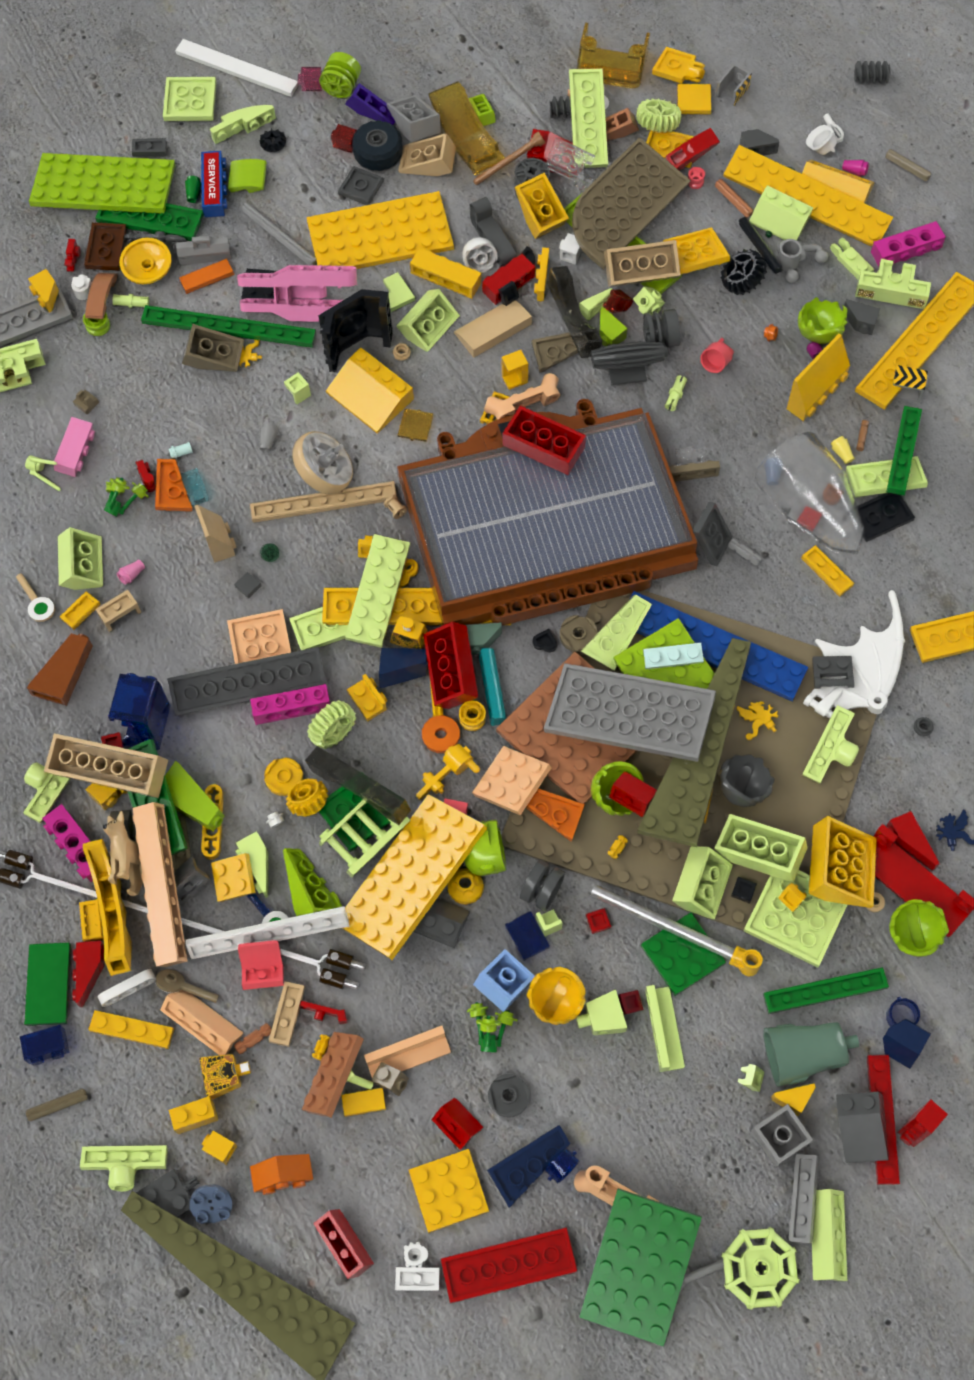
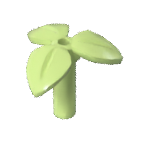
[341,1062,374,1095]

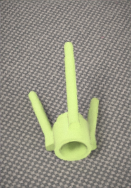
[25,455,61,491]

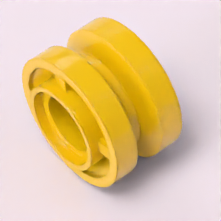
[459,700,486,731]

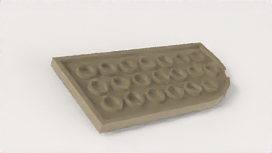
[572,137,691,270]

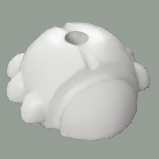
[404,1242,428,1267]

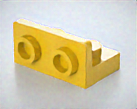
[347,674,388,722]

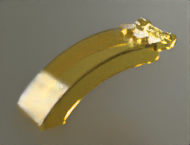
[428,81,505,176]

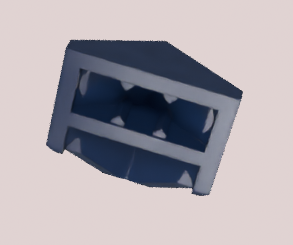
[883,1019,931,1069]

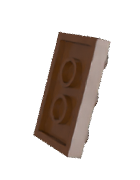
[84,222,127,271]

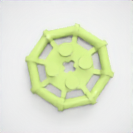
[721,1227,800,1310]

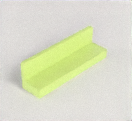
[645,985,685,1072]
[812,1189,848,1281]

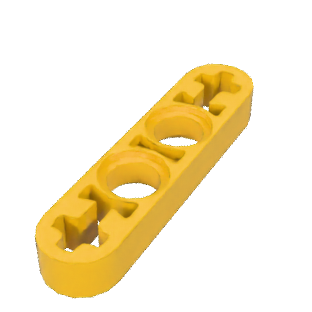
[201,784,224,860]

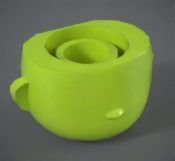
[464,820,507,876]

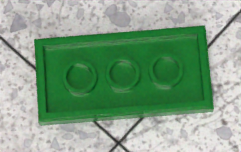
[24,943,71,1026]

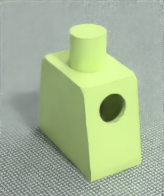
[576,990,627,1035]

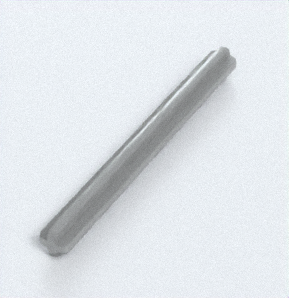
[242,203,317,265]

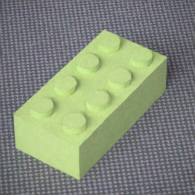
[715,814,808,883]

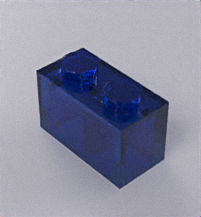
[19,1025,70,1066]

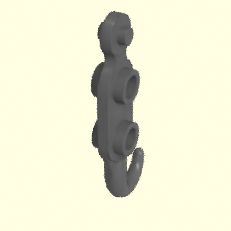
[124,231,187,244]

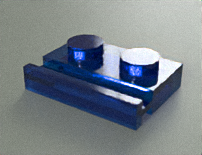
[505,911,550,961]

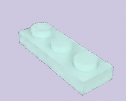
[643,643,704,670]

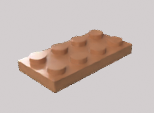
[302,1032,364,1118]

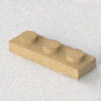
[269,981,305,1047]

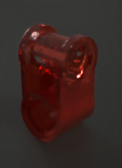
[603,289,633,313]

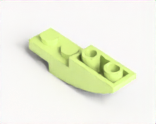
[210,105,276,144]

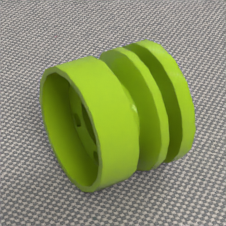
[319,52,361,98]

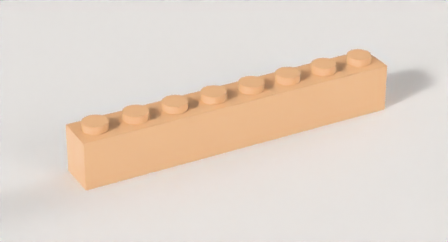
[133,802,188,967]

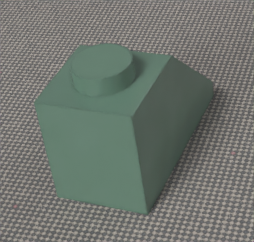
[466,622,502,655]

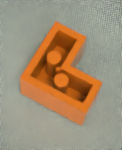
[250,1154,313,1195]

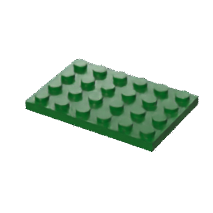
[579,1188,702,1347]

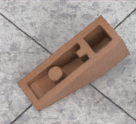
[605,108,639,141]

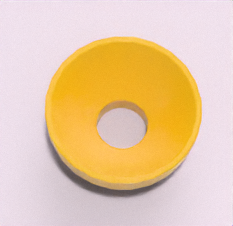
[447,868,484,905]

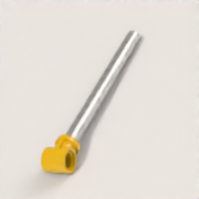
[590,885,763,976]

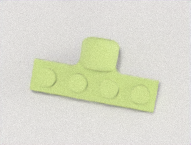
[802,705,859,784]
[23,762,71,824]
[80,1145,168,1192]

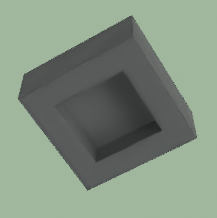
[234,572,261,599]

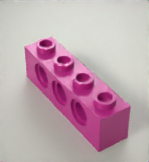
[871,221,946,266]
[250,684,330,725]
[42,804,93,882]

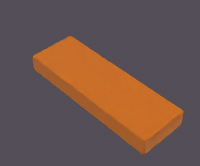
[179,258,234,294]

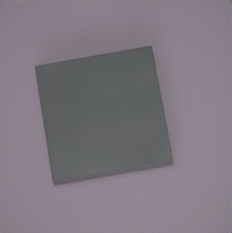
[338,166,384,205]

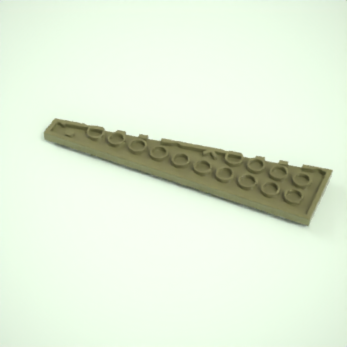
[637,638,751,847]
[121,1191,355,1380]

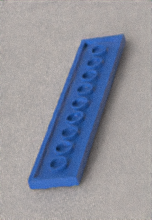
[629,591,808,702]

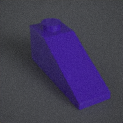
[345,83,395,125]

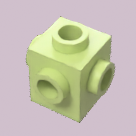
[633,286,665,315]

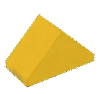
[771,1083,816,1117]

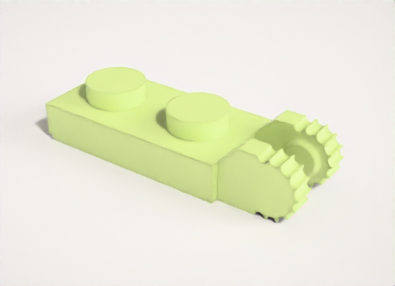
[830,238,874,280]

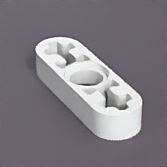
[98,969,156,1007]

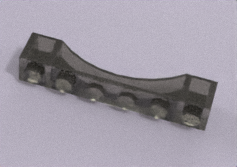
[547,266,602,358]
[305,746,411,825]

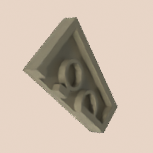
[531,330,587,373]

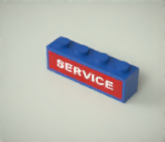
[201,151,228,218]

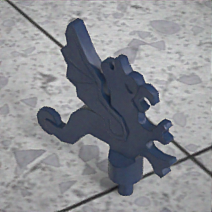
[936,809,974,851]

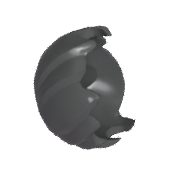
[719,754,775,807]

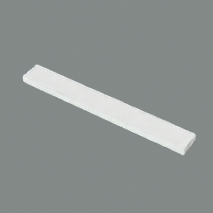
[175,39,299,97]
[186,906,349,959]

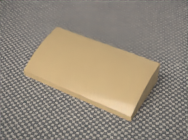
[454,300,532,358]

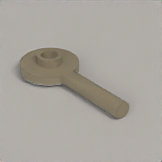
[155,969,219,1003]

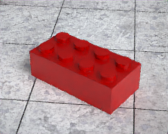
[503,406,586,475]
[423,621,479,709]

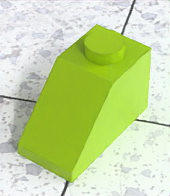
[599,307,627,346]

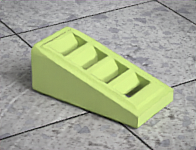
[579,288,614,320]

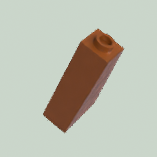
[27,633,93,706]

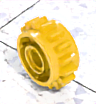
[286,778,328,817]

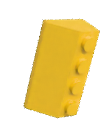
[802,160,875,203]

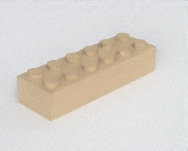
[44,733,168,798]

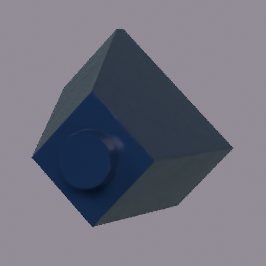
[379,648,428,688]

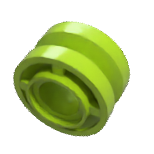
[83,312,110,336]

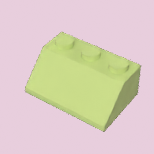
[749,185,813,240]
[396,289,460,352]
[58,527,103,590]
[672,846,733,919]

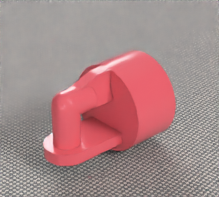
[700,338,734,373]

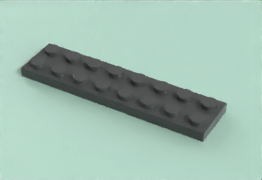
[167,647,326,716]

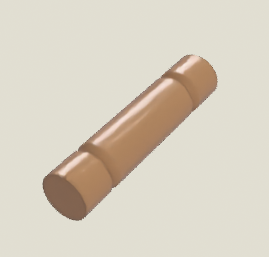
[856,420,869,451]

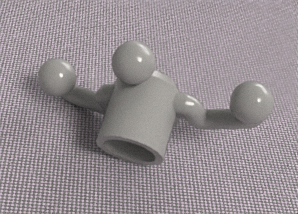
[759,239,828,283]

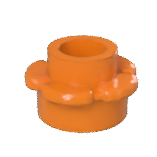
[764,324,778,342]

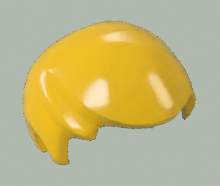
[527,967,586,1025]

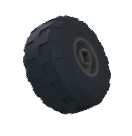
[352,120,403,171]

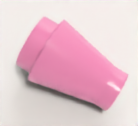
[116,559,145,585]

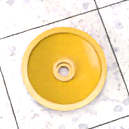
[119,238,172,284]

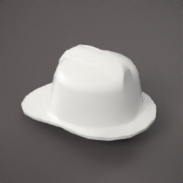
[806,125,837,155]

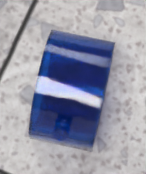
[886,997,920,1027]
[545,1148,580,1184]

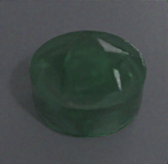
[260,543,279,562]

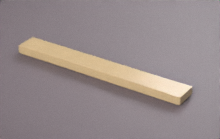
[250,481,397,523]

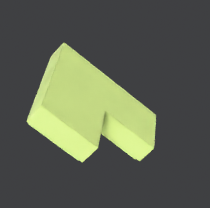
[383,272,415,312]

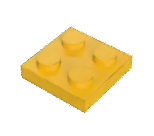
[211,853,256,902]

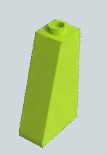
[165,761,224,832]

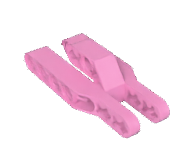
[237,265,357,322]

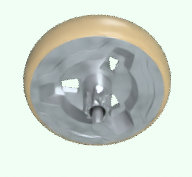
[292,431,353,494]

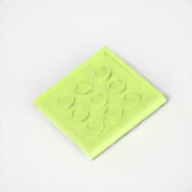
[744,870,847,968]

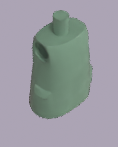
[763,1022,859,1087]

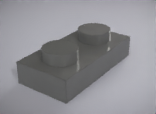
[132,138,167,157]

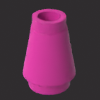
[842,160,869,177]

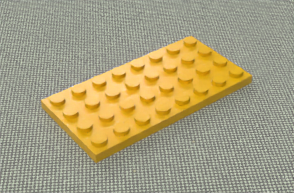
[306,191,454,269]
[342,794,487,960]

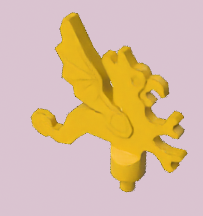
[239,340,262,368]
[736,701,778,740]

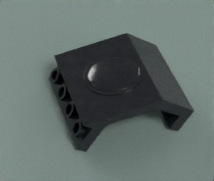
[318,289,393,372]

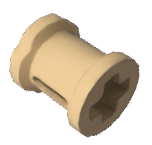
[384,494,407,519]

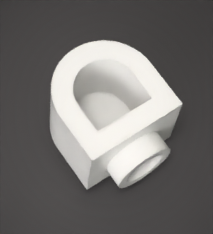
[71,275,92,300]

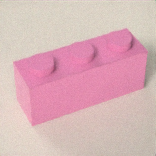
[54,417,95,477]

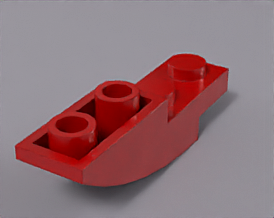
[665,128,720,171]

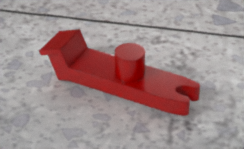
[300,1001,348,1024]

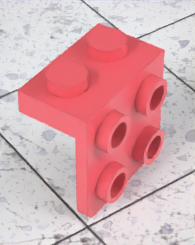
[238,940,284,990]

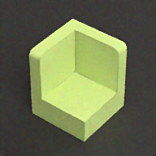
[284,372,311,404]
[535,909,563,937]

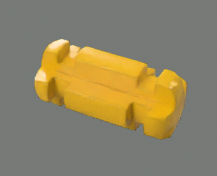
[607,835,628,859]
[312,1034,330,1061]

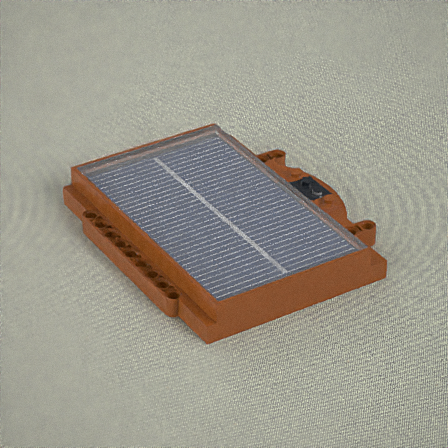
[397,399,698,626]

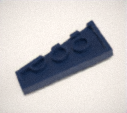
[487,1125,571,1208]

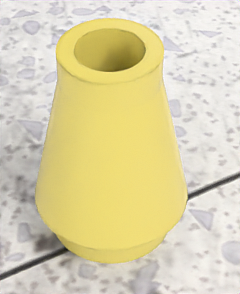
[831,436,855,464]

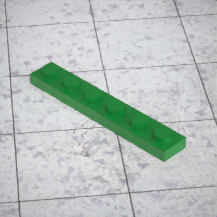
[886,406,922,496]
[763,967,889,1014]

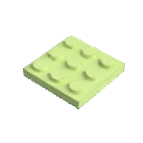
[163,77,216,121]

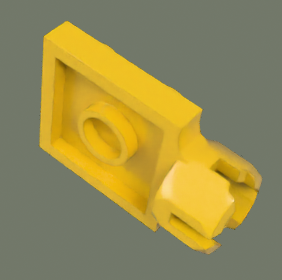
[652,47,705,84]

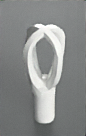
[823,114,844,143]

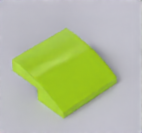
[228,159,267,193]

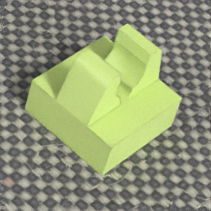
[738,1064,765,1092]

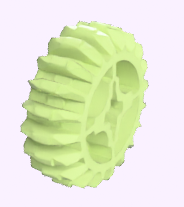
[636,98,682,133]
[307,700,356,749]

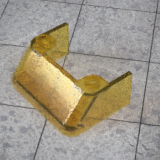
[577,22,650,88]

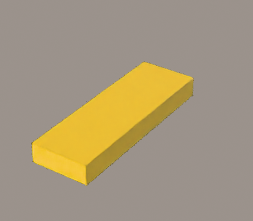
[801,545,854,597]

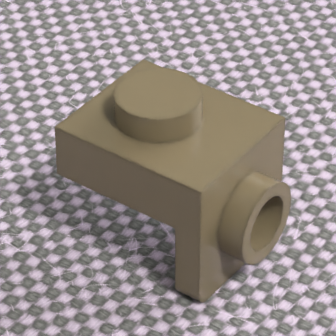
[371,1062,409,1096]

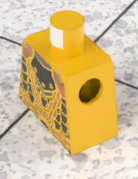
[390,616,428,649]
[199,1055,251,1100]

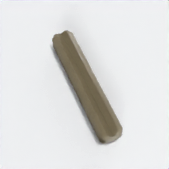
[885,149,931,181]
[26,1089,88,1121]

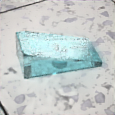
[181,468,209,506]

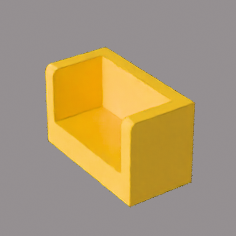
[501,350,528,390]

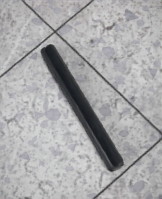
[739,217,782,274]

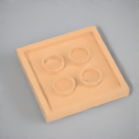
[227,609,291,664]
[472,746,551,815]

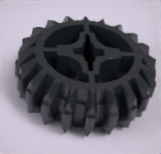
[720,249,767,295]

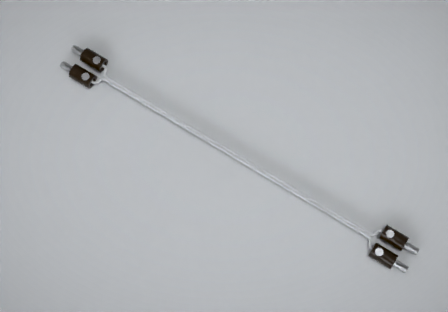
[0,850,366,990]

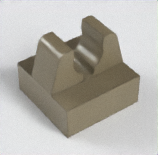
[73,390,99,414]

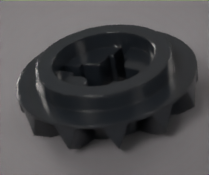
[259,128,286,152]

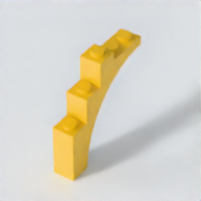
[82,839,132,976]

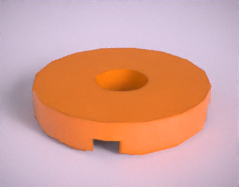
[422,715,460,753]

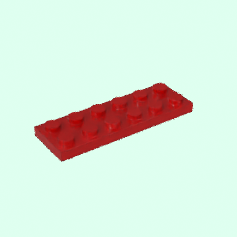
[441,1227,577,1304]

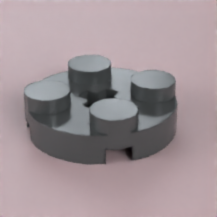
[488,1074,530,1118]

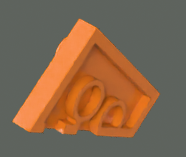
[155,459,192,511]

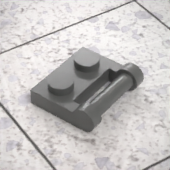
[812,656,854,689]

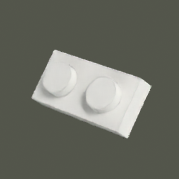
[395,1267,440,1291]

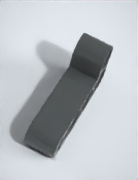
[470,197,517,266]

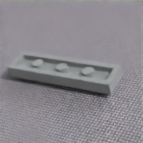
[789,1154,819,1245]

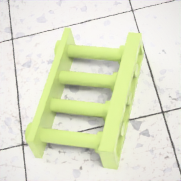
[319,787,410,878]

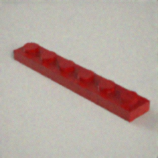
[867,1055,900,1185]

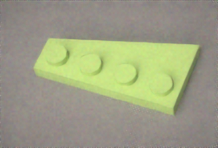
[581,595,652,670]

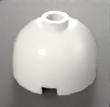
[462,237,498,273]

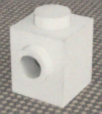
[559,233,582,265]

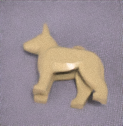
[103,811,144,896]

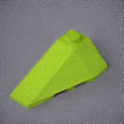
[283,848,342,916]

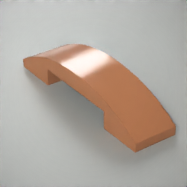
[85,273,118,319]

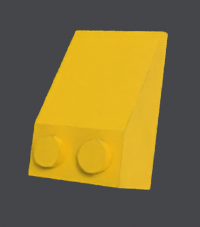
[515,172,569,239]

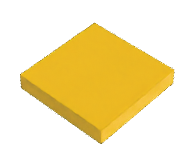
[677,84,711,114]

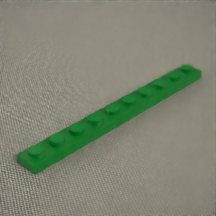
[141,305,316,348]

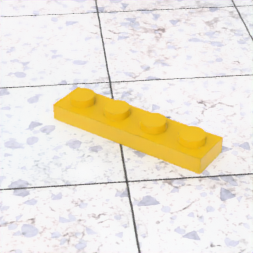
[88,1010,174,1049]

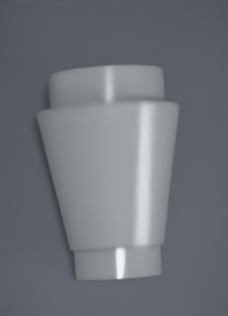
[259,423,278,452]

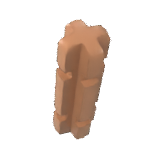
[234,1023,272,1054]

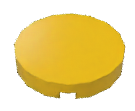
[264,758,303,796]

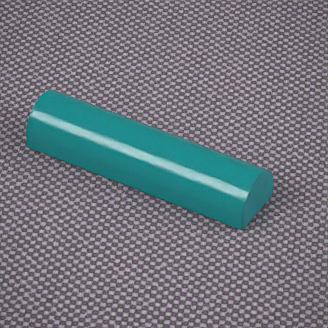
[479,648,506,726]

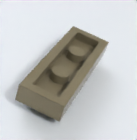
[669,460,720,482]

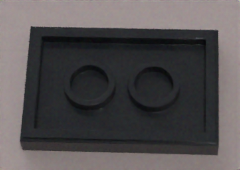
[848,493,915,542]

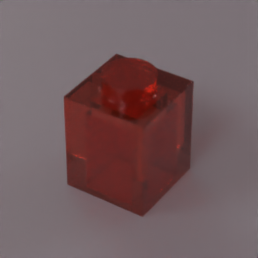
[331,124,357,153]

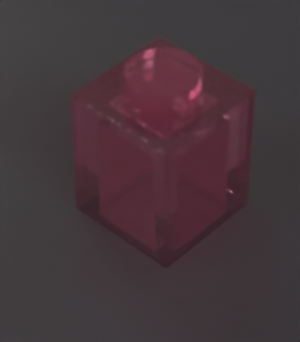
[298,67,322,91]

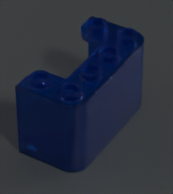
[108,673,171,750]

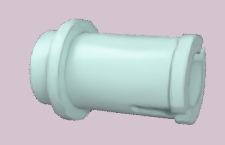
[168,442,193,460]

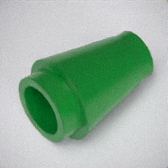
[185,176,202,203]

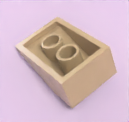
[398,133,456,176]
[195,505,237,563]

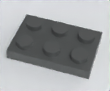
[693,502,733,566]

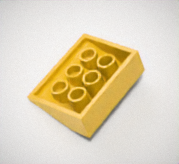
[786,334,850,421]
[326,348,414,434]
[809,816,876,908]

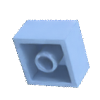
[473,949,535,1013]

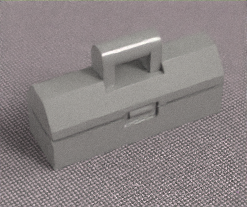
[176,235,231,265]

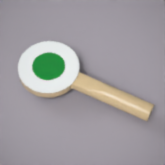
[16,573,55,622]

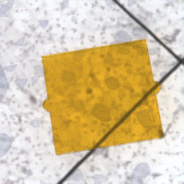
[398,409,433,442]

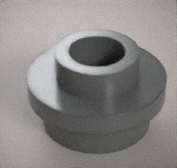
[914,717,934,736]

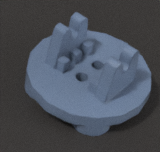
[190,1184,232,1224]

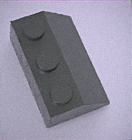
[413,898,470,948]

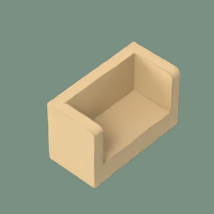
[95,590,141,632]

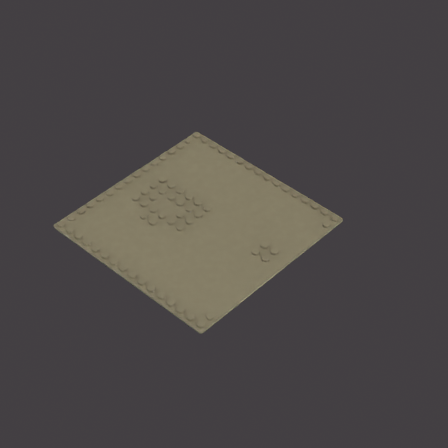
[501,586,879,931]

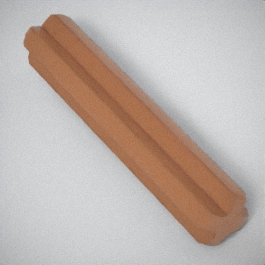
[715,179,753,218]

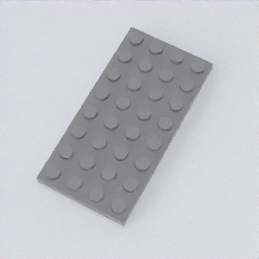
[544,663,716,762]

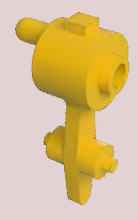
[416,744,480,800]

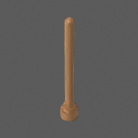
[473,131,545,185]

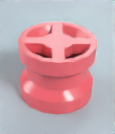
[688,167,705,189]

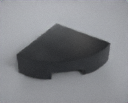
[521,246,535,266]

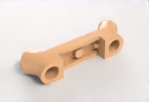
[484,373,561,420]
[574,1166,659,1206]

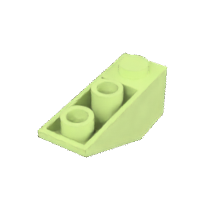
[235,831,268,898]

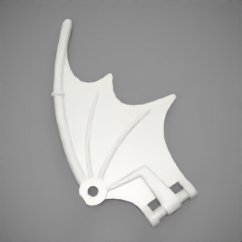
[803,590,905,719]

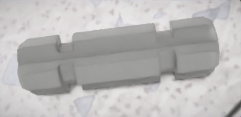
[728,538,762,565]

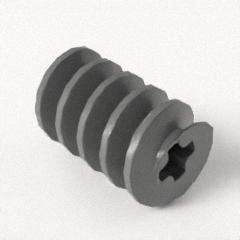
[854,61,890,83]
[550,96,571,118]

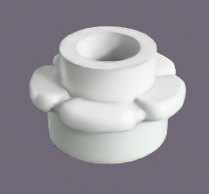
[266,811,285,828]

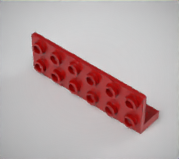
[873,824,974,937]

